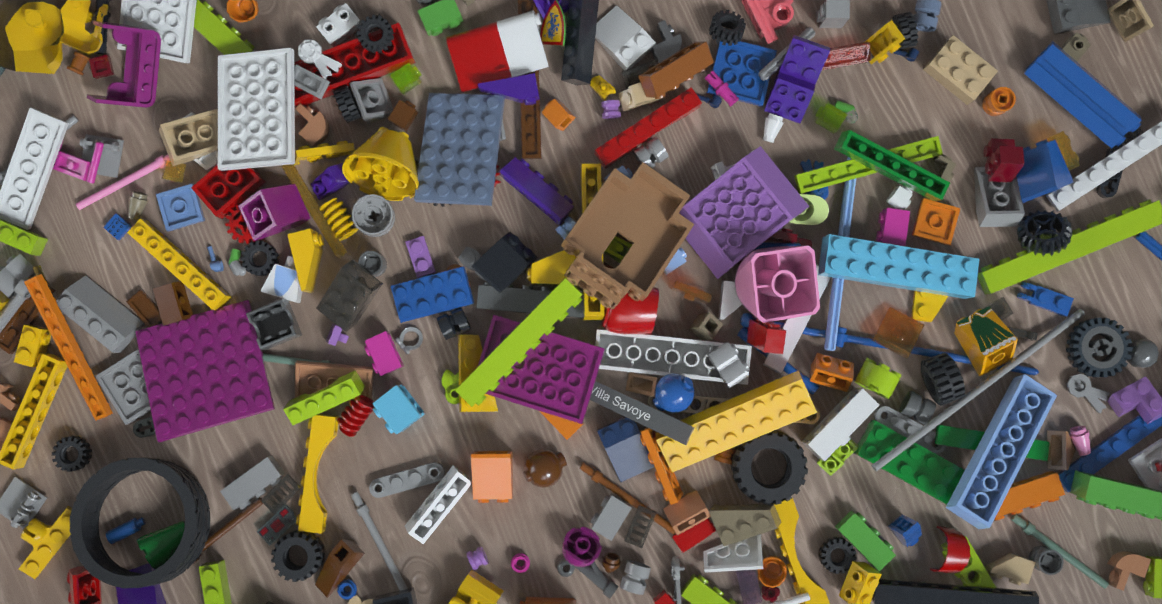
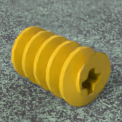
[319,198,359,241]

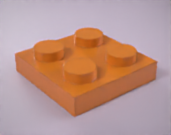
[912,198,961,246]

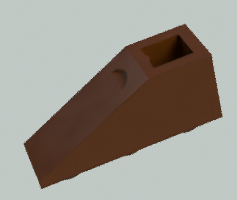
[315,539,365,598]

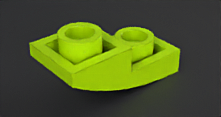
[817,438,858,476]

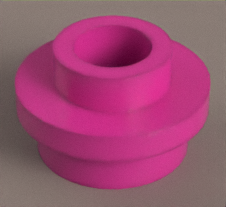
[511,553,530,573]

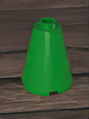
[136,521,185,570]

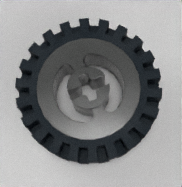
[1066,318,1132,377]

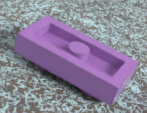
[405,236,436,278]

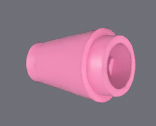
[1069,426,1091,456]

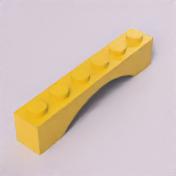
[296,414,339,534]
[771,498,830,604]

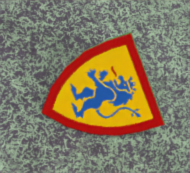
[540,0,566,46]

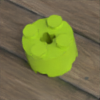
[855,358,901,399]

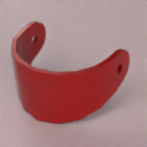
[930,526,970,574]

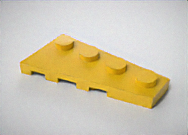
[458,335,498,412]

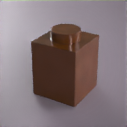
[388,100,418,132]

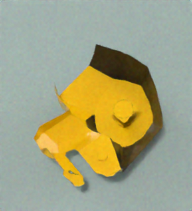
[0,0,109,74]

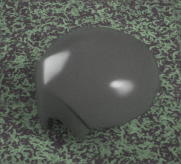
[1127,339,1159,368]

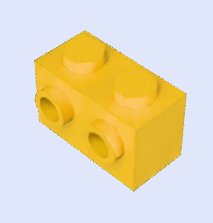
[14,325,51,367]
[839,561,882,604]

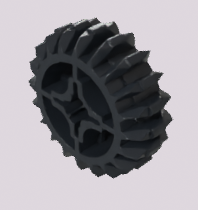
[1017,209,1073,257]

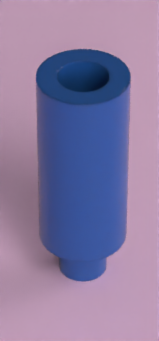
[105,517,146,544]

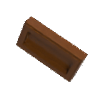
[126,289,162,328]

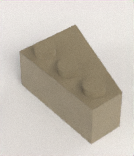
[709,504,781,547]

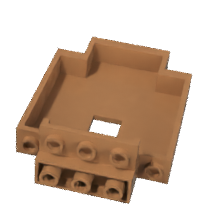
[560,162,694,309]

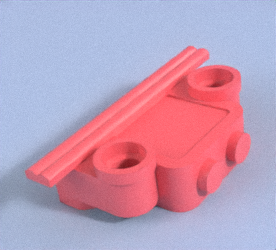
[741,0,794,44]

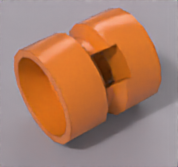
[982,87,1016,116]

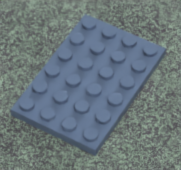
[414,93,505,206]

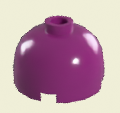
[562,527,602,567]

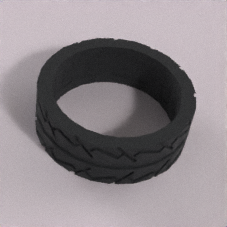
[70,458,210,588]

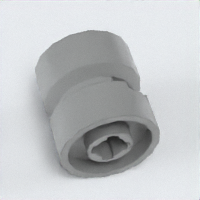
[633,137,669,168]
[620,560,651,595]

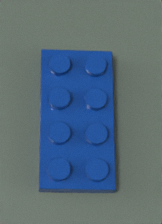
[391,266,474,323]

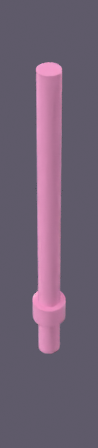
[76,154,171,210]

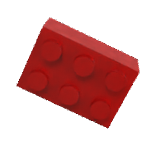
[191,165,266,219]

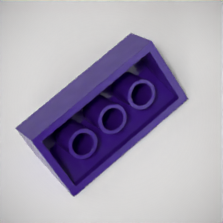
[499,157,574,225]

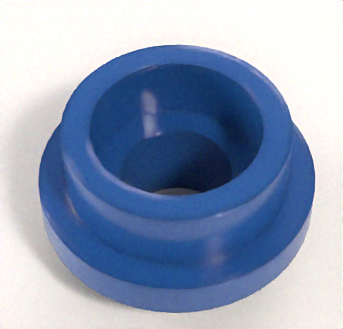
[337,579,357,599]

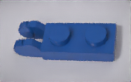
[1017,282,1074,317]

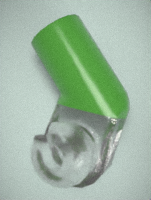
[834,100,858,124]

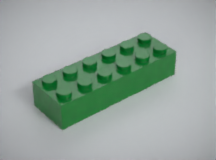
[853,420,965,505]

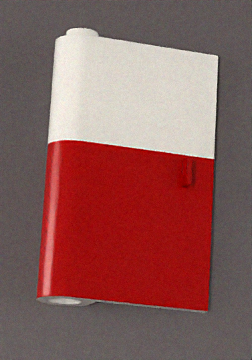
[446,10,549,93]

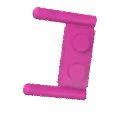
[53,138,104,183]

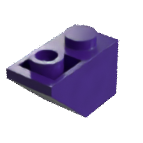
[310,162,350,200]

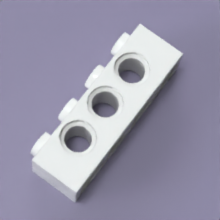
[405,465,472,544]

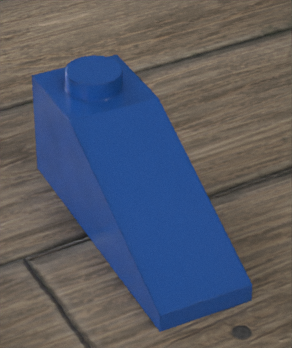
[888,514,922,547]

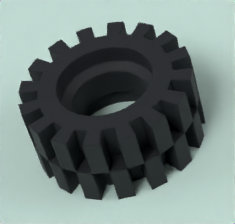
[709,10,746,46]
[892,12,918,49]
[357,15,394,53]
[333,85,361,123]
[241,241,279,276]
[51,436,92,472]
[819,537,857,574]

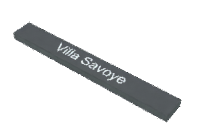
[590,381,695,446]

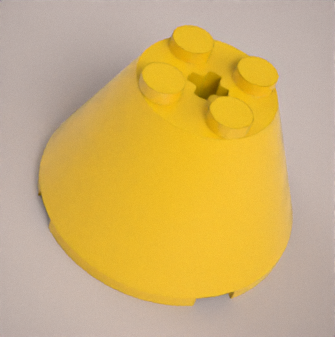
[342,127,419,201]

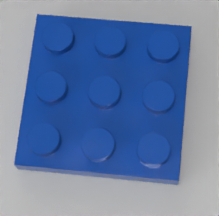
[707,41,777,107]

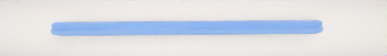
[824,157,856,351]

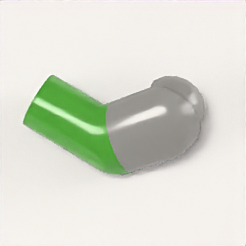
[228,249,246,276]

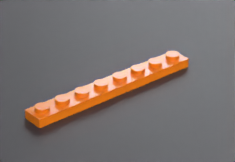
[24,274,113,421]

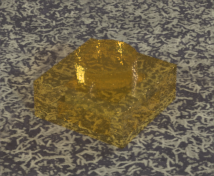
[161,160,186,183]

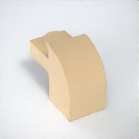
[618,82,666,112]

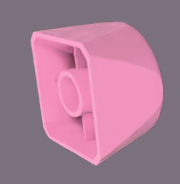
[735,246,820,323]

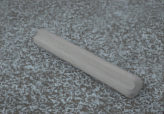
[758,27,815,81]

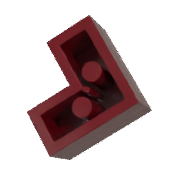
[983,138,1024,182]

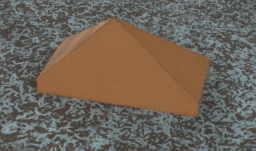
[626,372,660,397]
[1047,430,1076,470]

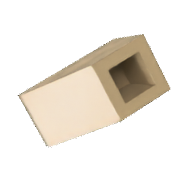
[985,553,1035,585]

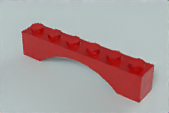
[595,87,702,169]

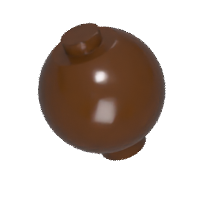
[523,449,567,488]

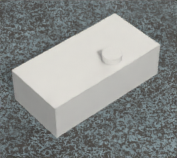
[801,387,879,461]

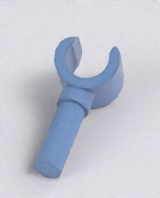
[207,246,224,272]

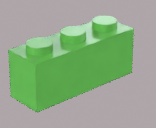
[835,511,896,572]

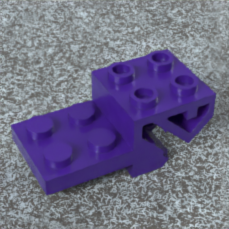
[764,35,830,124]

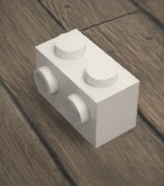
[316,3,361,47]

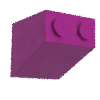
[239,184,311,241]

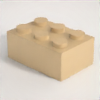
[923,35,998,105]

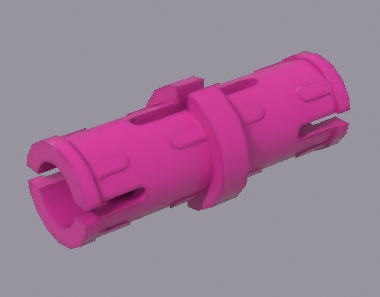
[705,70,739,107]

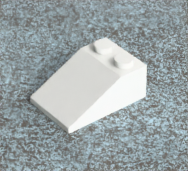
[595,5,656,73]

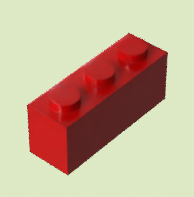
[747,318,786,354]

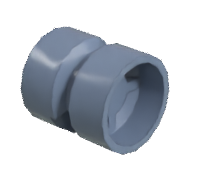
[913,0,942,32]

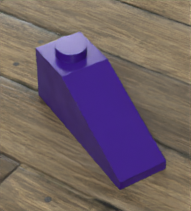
[478,73,540,105]

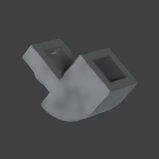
[651,20,682,64]

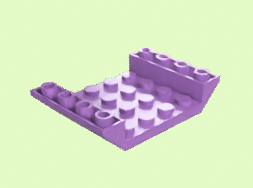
[679,146,809,279]

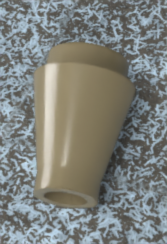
[128,191,148,220]

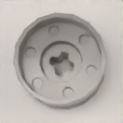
[352,194,395,237]

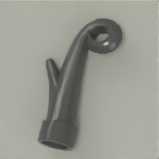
[557,558,619,599]

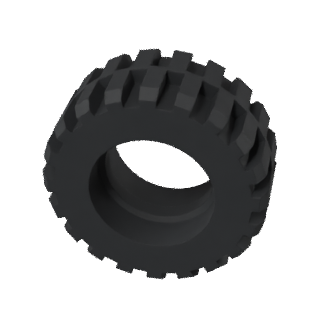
[731,430,808,505]

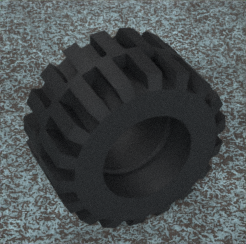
[921,352,965,406]
[271,530,325,582]

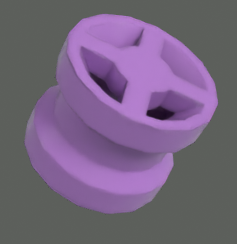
[601,100,621,119]
[466,546,489,570]

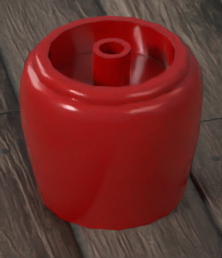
[602,287,659,334]

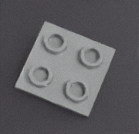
[80,134,124,178]
[0,477,47,529]

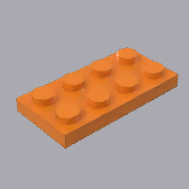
[640,427,684,505]

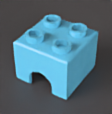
[373,384,425,434]

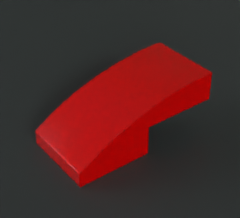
[672,518,716,553]

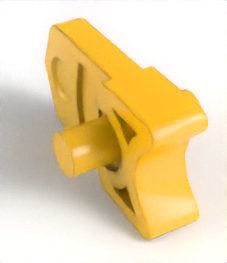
[590,75,616,101]

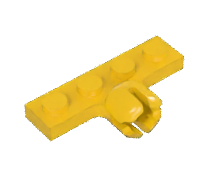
[19,506,72,579]

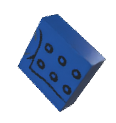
[103,213,132,240]

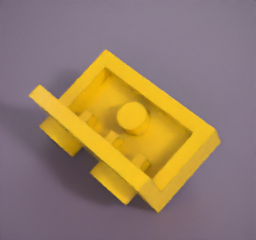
[864,20,905,65]

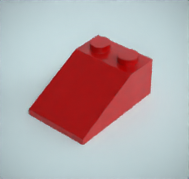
[67,566,102,604]

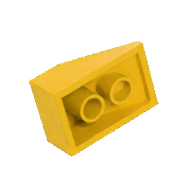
[287,229,324,293]

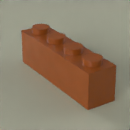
[638,42,714,99]

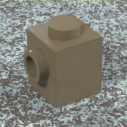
[1061,32,1092,61]
[689,312,723,341]

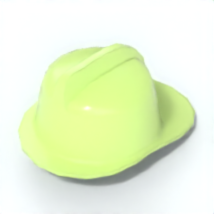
[790,194,829,225]

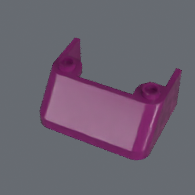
[87,20,161,108]

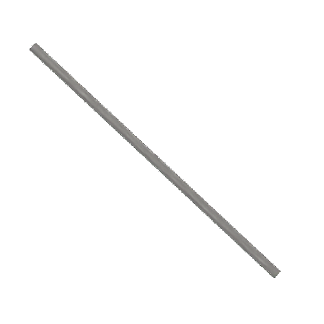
[871,309,1085,472]

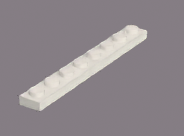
[1046,121,1162,212]

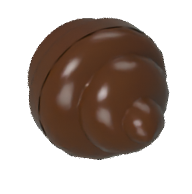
[601,552,621,573]

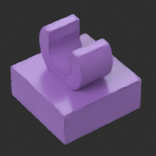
[326,324,349,346]

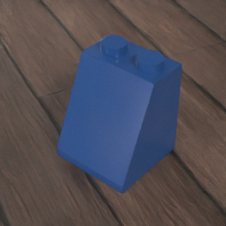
[1016,139,1073,203]

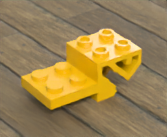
[449,570,504,604]

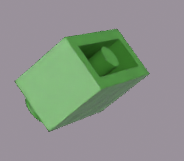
[417,0,463,36]

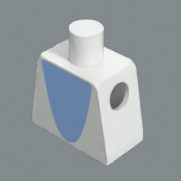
[261,256,302,303]

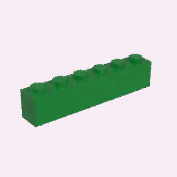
[834,130,950,201]

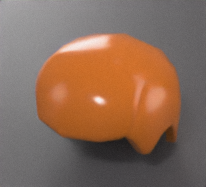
[226,0,259,23]
[757,555,787,588]

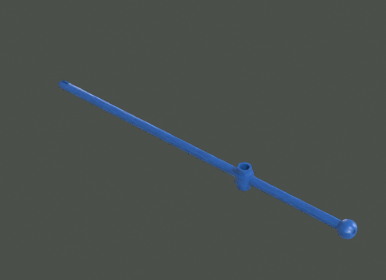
[740,313,1039,375]

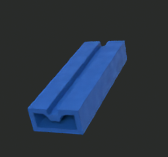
[1024,41,1142,149]

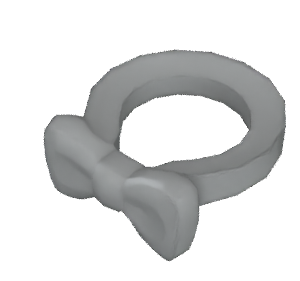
[395,327,423,354]

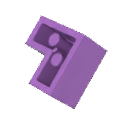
[1107,376,1162,424]

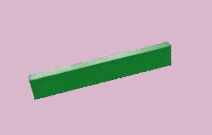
[934,425,1049,461]

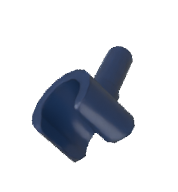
[893,48,919,62]
[697,94,722,108]

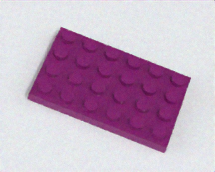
[478,315,605,424]

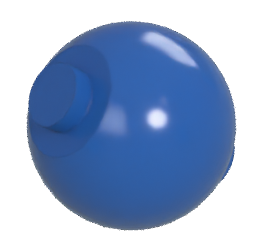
[653,373,694,412]

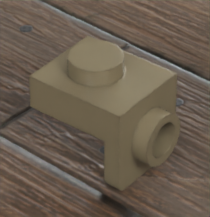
[933,154,956,182]

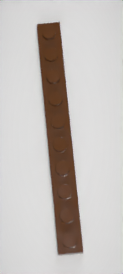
[518,0,542,160]

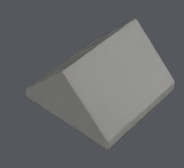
[350,78,393,124]

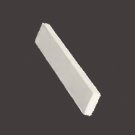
[763,265,831,374]

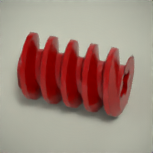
[337,395,375,437]

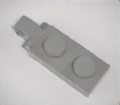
[294,65,330,99]

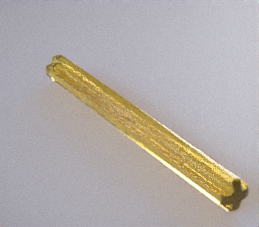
[281,164,347,258]

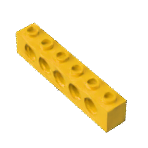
[127,218,232,310]
[0,354,67,470]

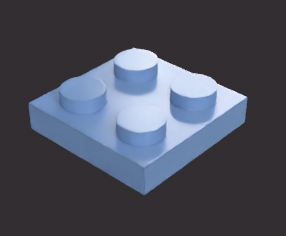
[156,183,205,232]

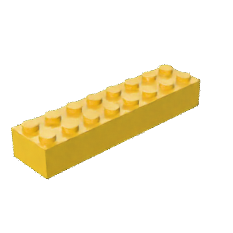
[655,370,817,472]

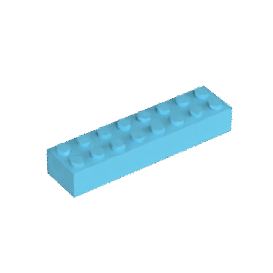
[818,234,979,299]

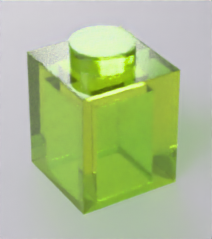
[390,63,422,95]
[815,103,848,134]

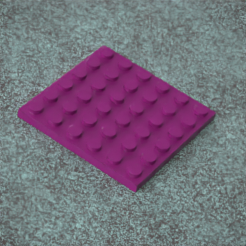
[135,300,275,442]

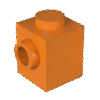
[541,98,576,131]

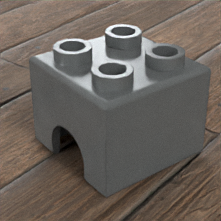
[246,299,302,350]

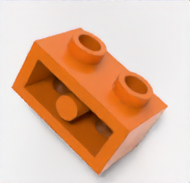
[810,353,854,392]

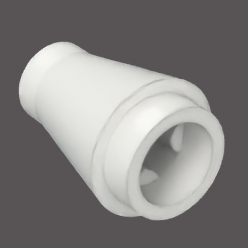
[762,113,784,143]

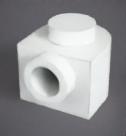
[886,186,913,210]

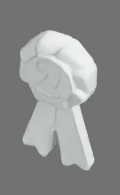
[298,40,342,79]

